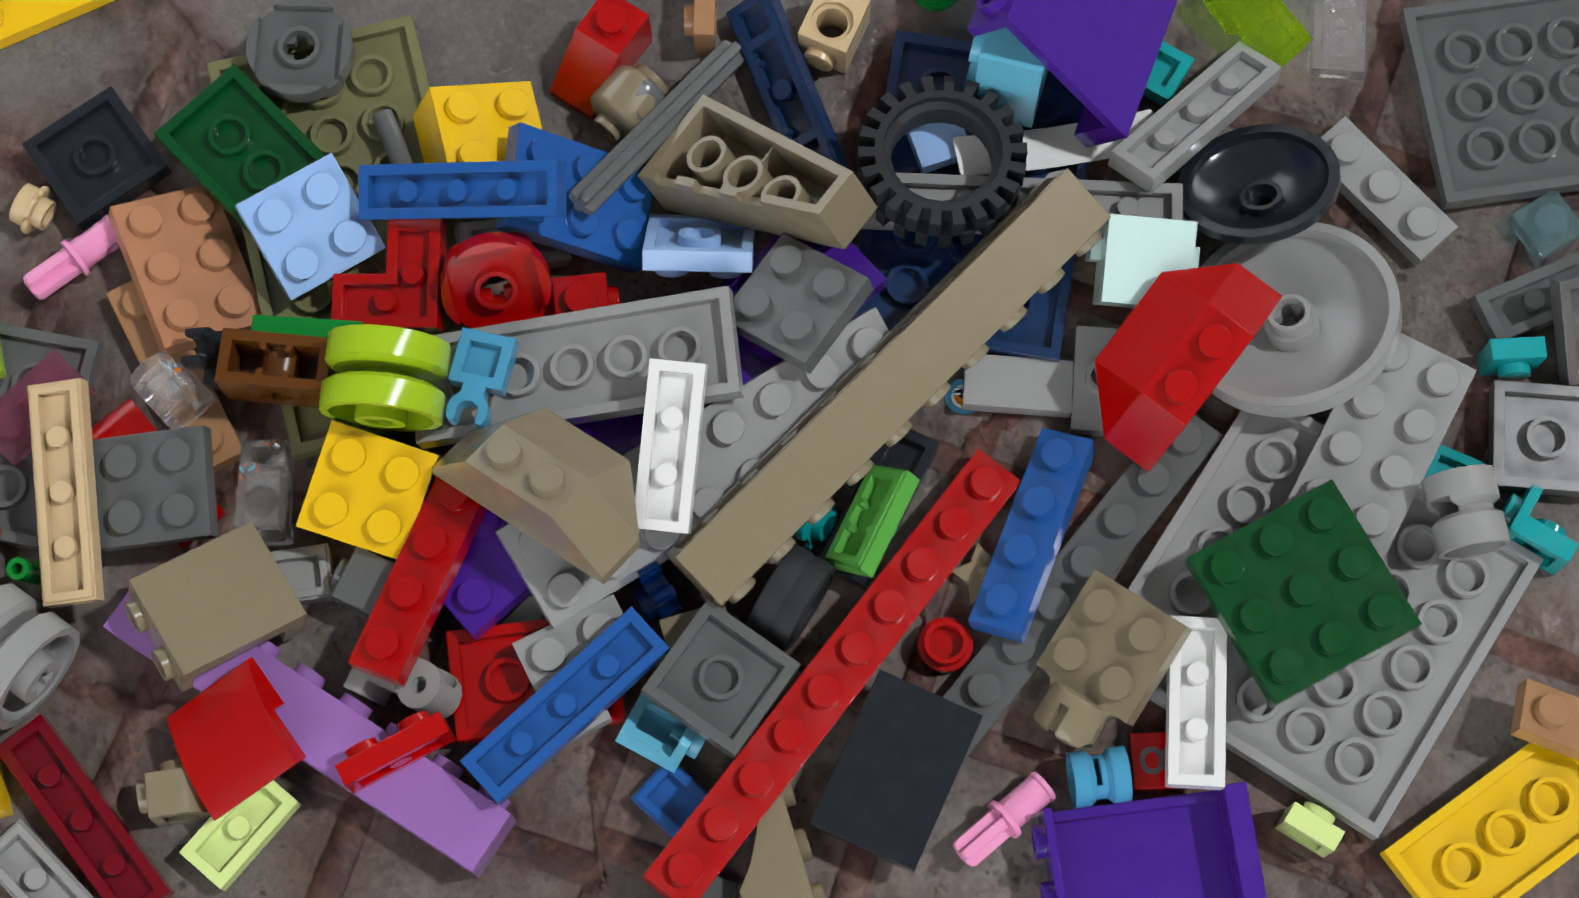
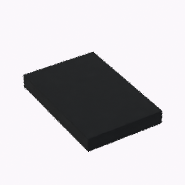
[809,669,983,873]

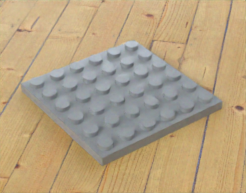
[1128,410,1543,841]

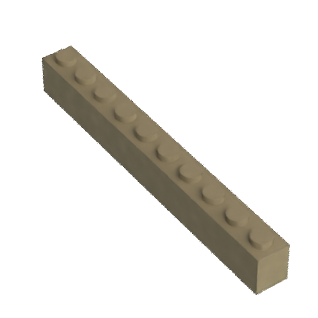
[665,168,1111,606]

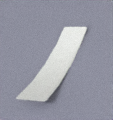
[953,109,1153,176]

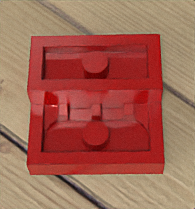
[167,657,306,821]

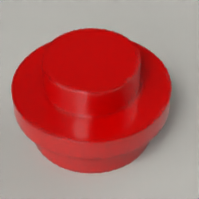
[917,617,973,673]

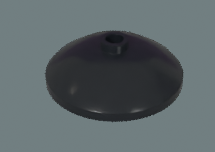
[1178,124,1341,245]

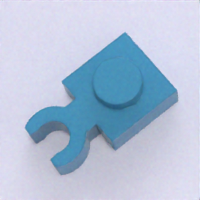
[446,327,520,429]

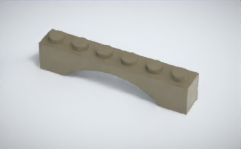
[659,603,826,898]

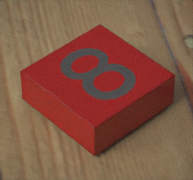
[1128,732,1188,792]

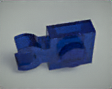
[632,560,683,621]

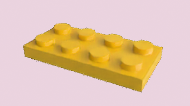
[1379,742,1579,898]

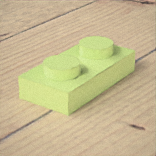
[179,780,302,891]

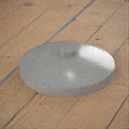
[1201,222,1402,417]

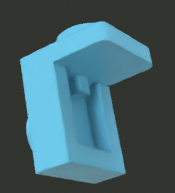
[615,694,705,773]

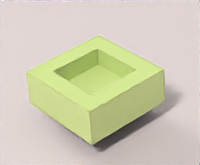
[1275,801,1345,858]

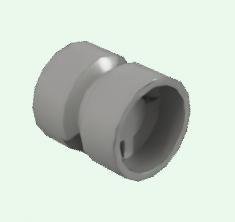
[1421,464,1511,560]

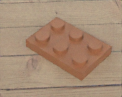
[108,185,262,357]

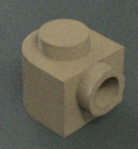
[136,759,211,827]

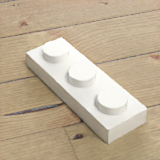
[635,358,708,534]
[1165,615,1227,790]

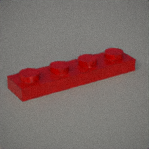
[348,476,487,687]

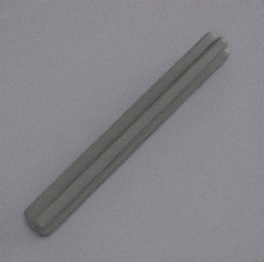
[569,40,745,215]

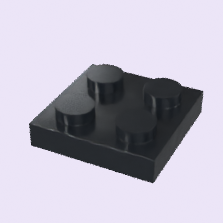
[22,86,172,231]

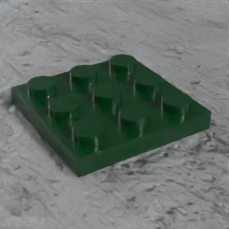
[1184,479,1422,708]

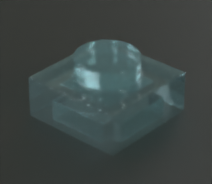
[1507,191,1579,264]

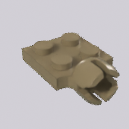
[1033,569,1192,751]

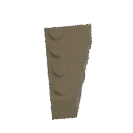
[637,94,878,250]

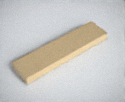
[27,378,105,608]

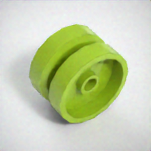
[318,324,451,431]

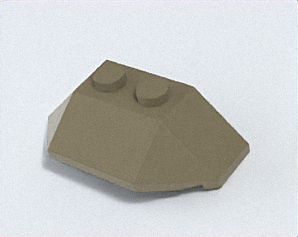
[432,407,640,585]

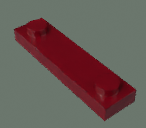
[0,714,174,898]

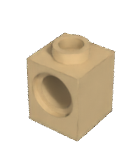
[798,0,871,74]

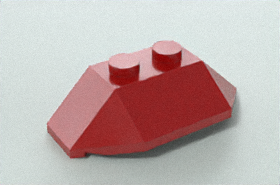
[1094,263,1282,472]

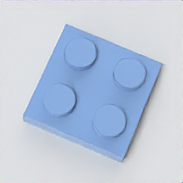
[235,153,386,301]
[642,214,755,279]

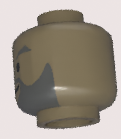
[590,64,668,143]

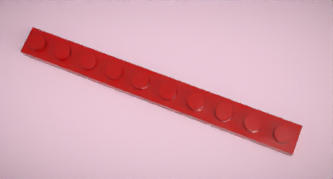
[642,448,1021,898]

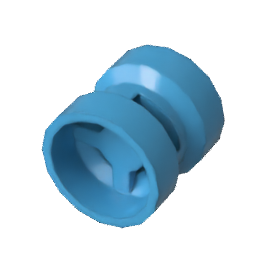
[1066,745,1133,809]

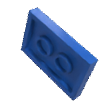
[496,122,652,273]

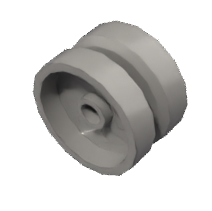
[0,583,80,730]

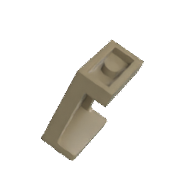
[124,521,307,692]

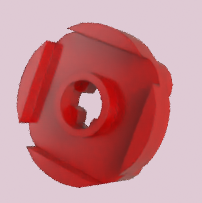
[440,232,551,328]

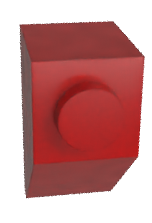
[550,0,653,121]

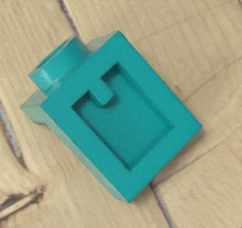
[1501,484,1579,576]

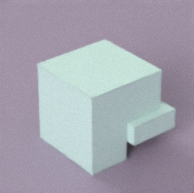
[1085,214,1200,308]

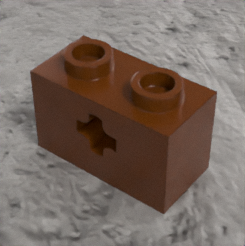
[214,328,338,408]

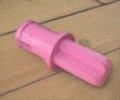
[23,215,119,300]
[952,771,1056,867]

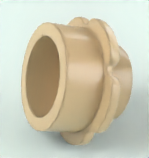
[9,183,57,234]

